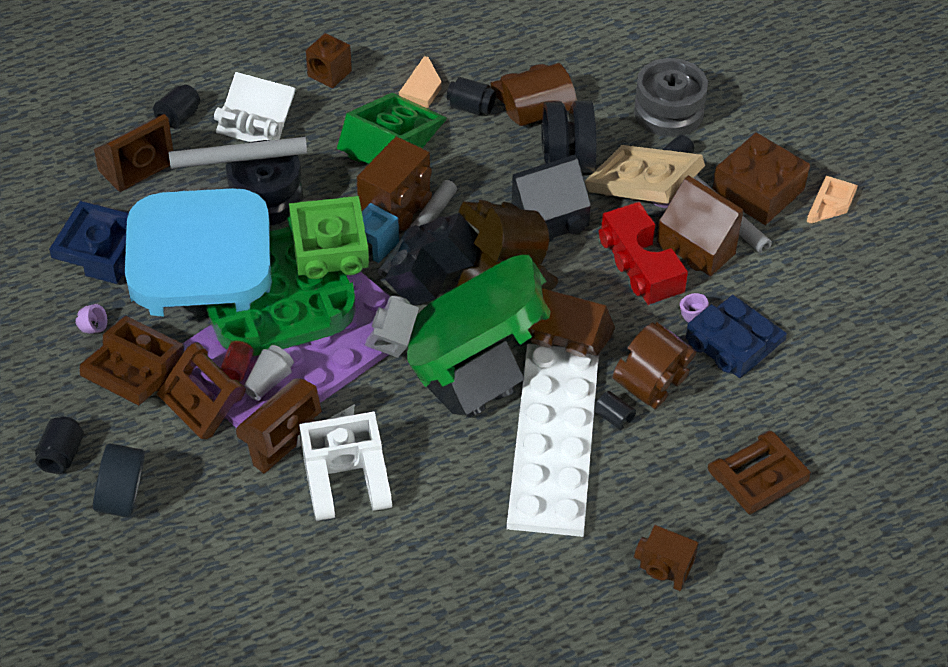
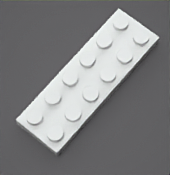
[507,344,599,537]

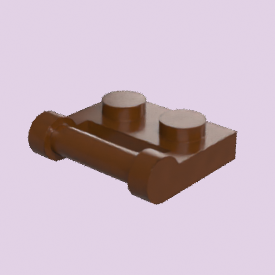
[157,342,246,439]
[708,430,811,515]

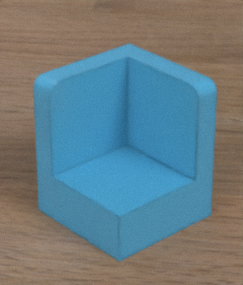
[362,203,399,263]

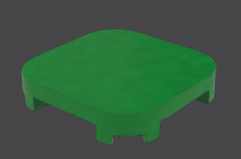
[205,217,356,357]
[407,255,551,387]

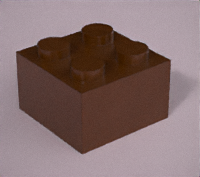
[713,132,810,225]
[357,136,432,231]

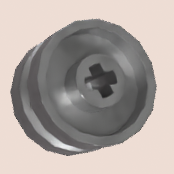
[634,58,708,137]

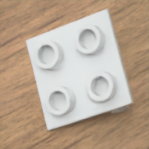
[214,72,296,142]

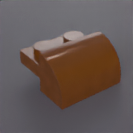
[490,63,577,126]
[80,316,184,406]
[236,378,322,474]

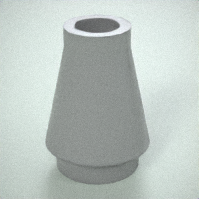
[243,345,294,401]

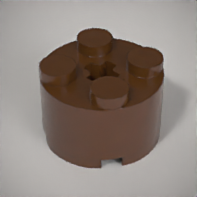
[613,322,697,410]

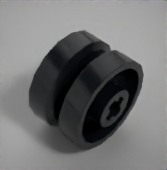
[541,100,597,173]
[226,140,303,225]

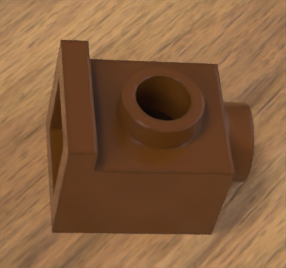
[634,525,699,591]

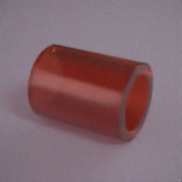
[220,341,254,382]

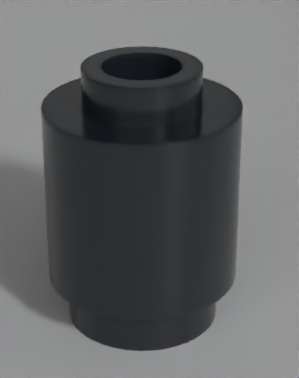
[447,77,496,116]
[153,84,200,129]
[35,416,84,474]

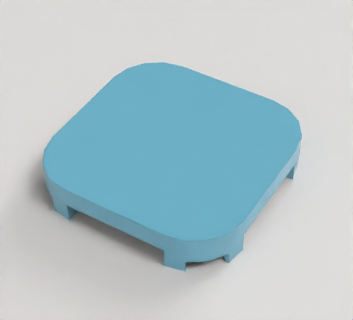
[125,188,272,316]

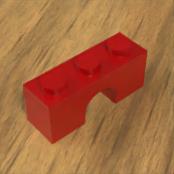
[599,202,688,305]

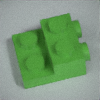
[289,196,369,279]

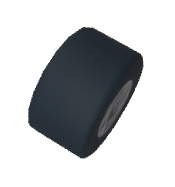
[93,443,145,518]

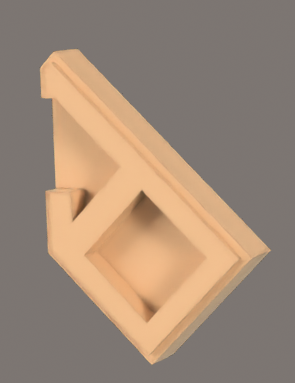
[399,56,441,108]
[807,176,858,223]

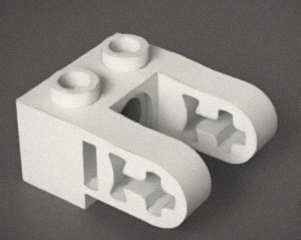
[299,412,392,521]

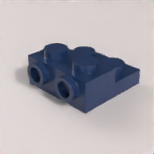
[49,201,129,284]
[685,294,787,378]

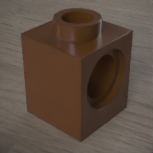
[306,33,352,89]

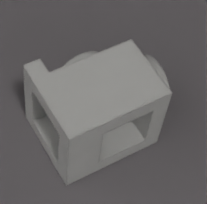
[365,296,419,358]

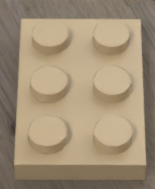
[585,145,705,204]

